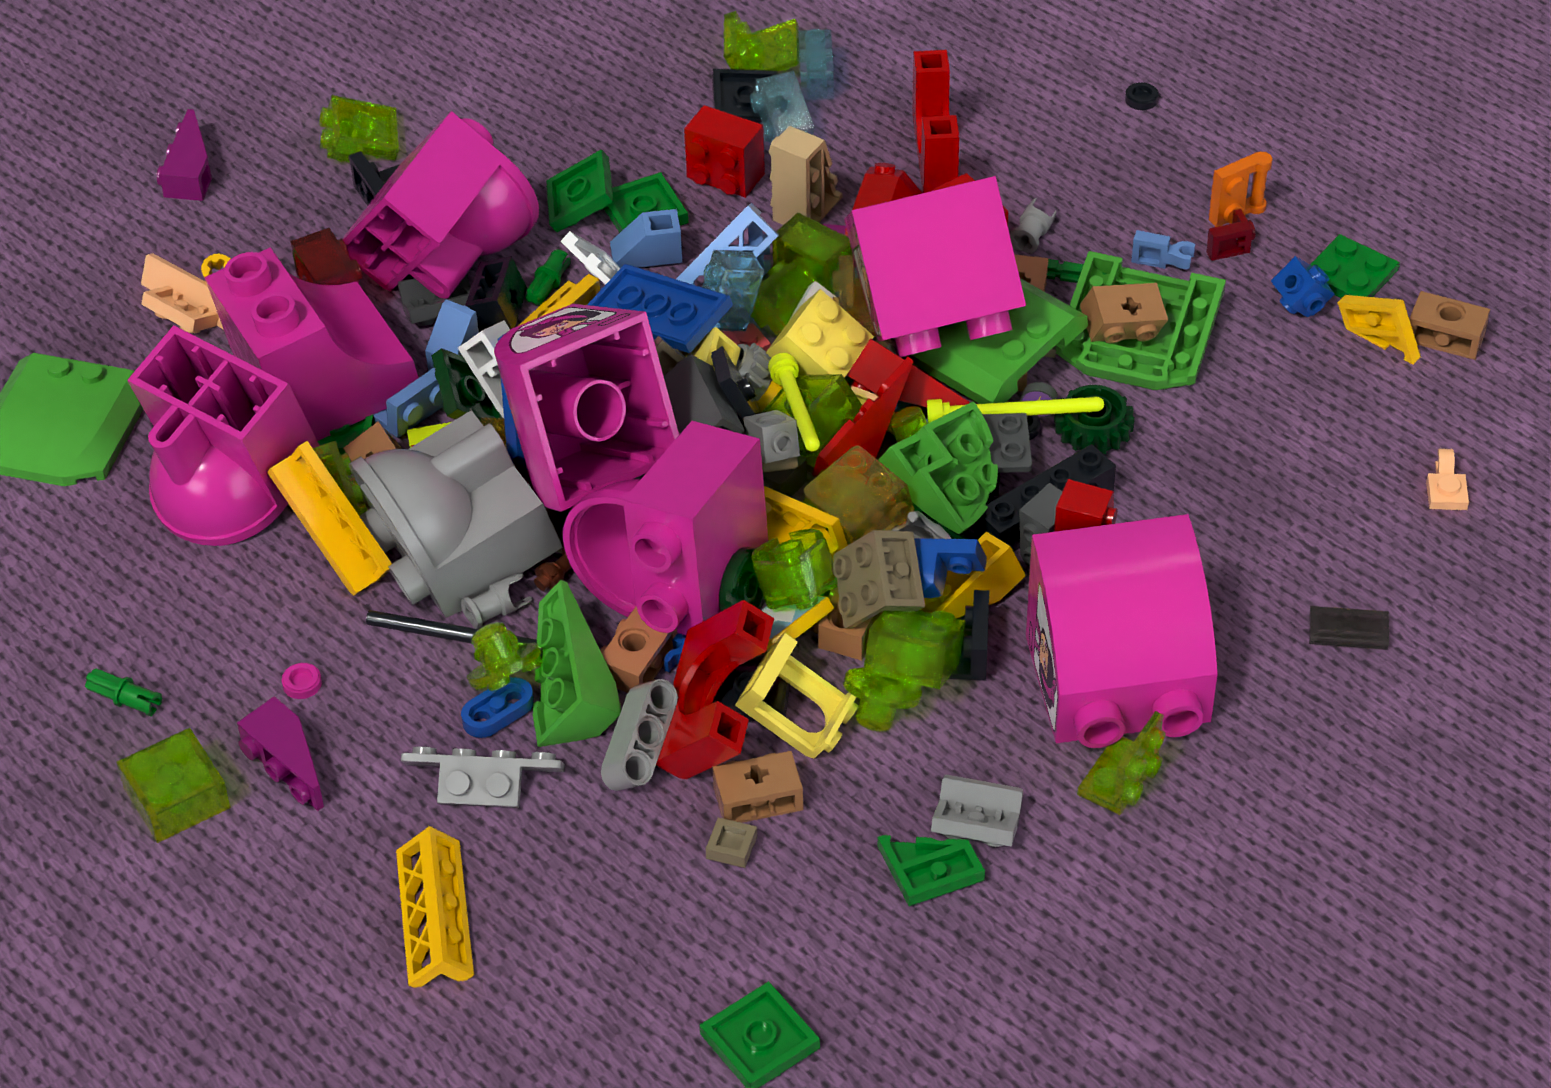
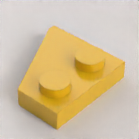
[1337,295,1421,364]

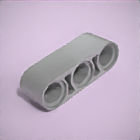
[601,679,678,791]

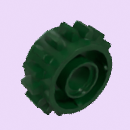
[1054,385,1135,454]

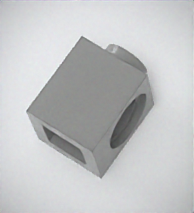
[743,410,800,464]

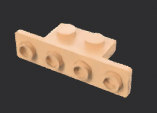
[141,253,223,333]

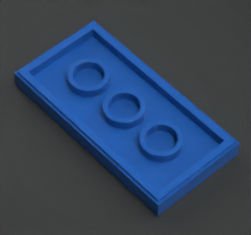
[587,264,733,353]

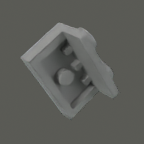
[931,775,1023,847]

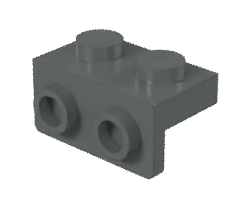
[398,274,471,326]

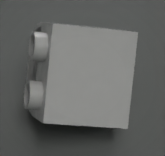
[349,410,562,618]

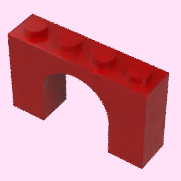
[912,50,959,193]
[656,600,774,779]

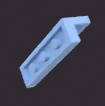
[677,203,779,293]

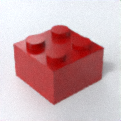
[684,105,765,198]

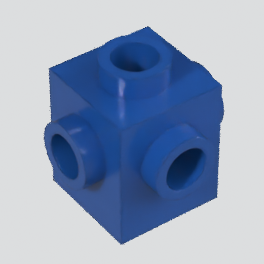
[1271,256,1335,317]

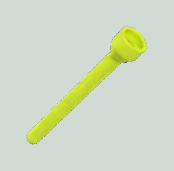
[768,353,820,452]
[927,397,1104,423]

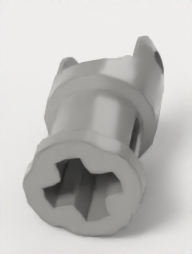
[1010,198,1057,254]
[461,573,533,629]

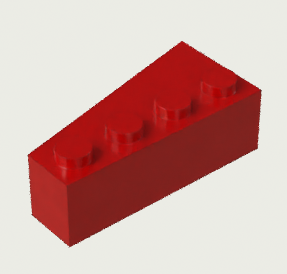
[1054,479,1118,532]

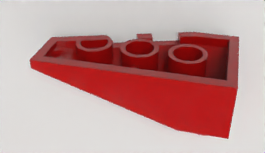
[845,163,922,236]
[812,357,914,501]

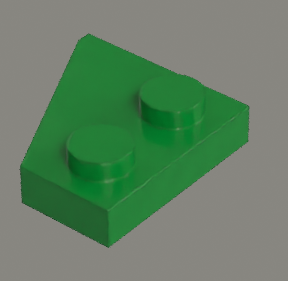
[877,835,985,906]

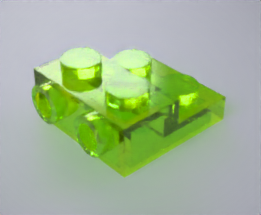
[319,95,399,162]
[740,257,821,337]

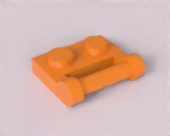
[1208,152,1272,227]

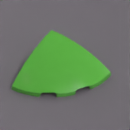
[877,401,998,534]

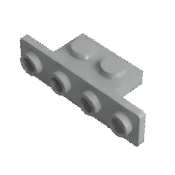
[401,747,565,808]

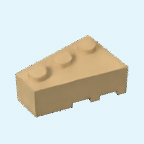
[769,126,843,235]

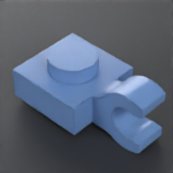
[1131,230,1195,269]

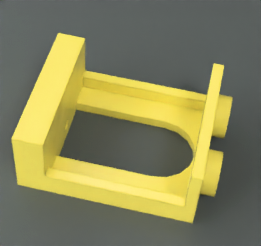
[735,633,861,759]

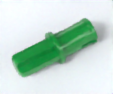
[526,249,571,305]
[85,668,162,717]

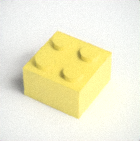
[766,289,874,400]

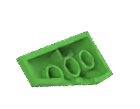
[533,580,621,747]

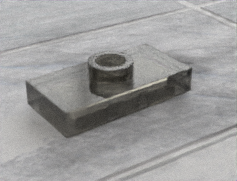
[1309,606,1389,650]

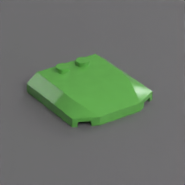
[1056,251,1226,390]
[901,278,1088,404]
[0,353,143,486]

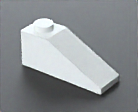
[458,320,510,419]

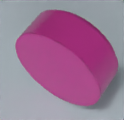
[282,663,322,699]

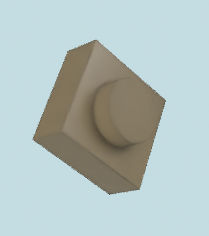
[705,817,757,868]

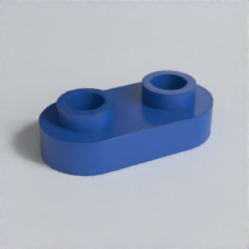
[461,677,534,738]

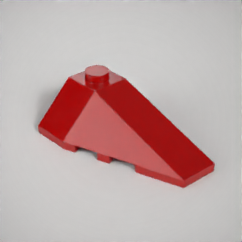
[847,338,971,408]

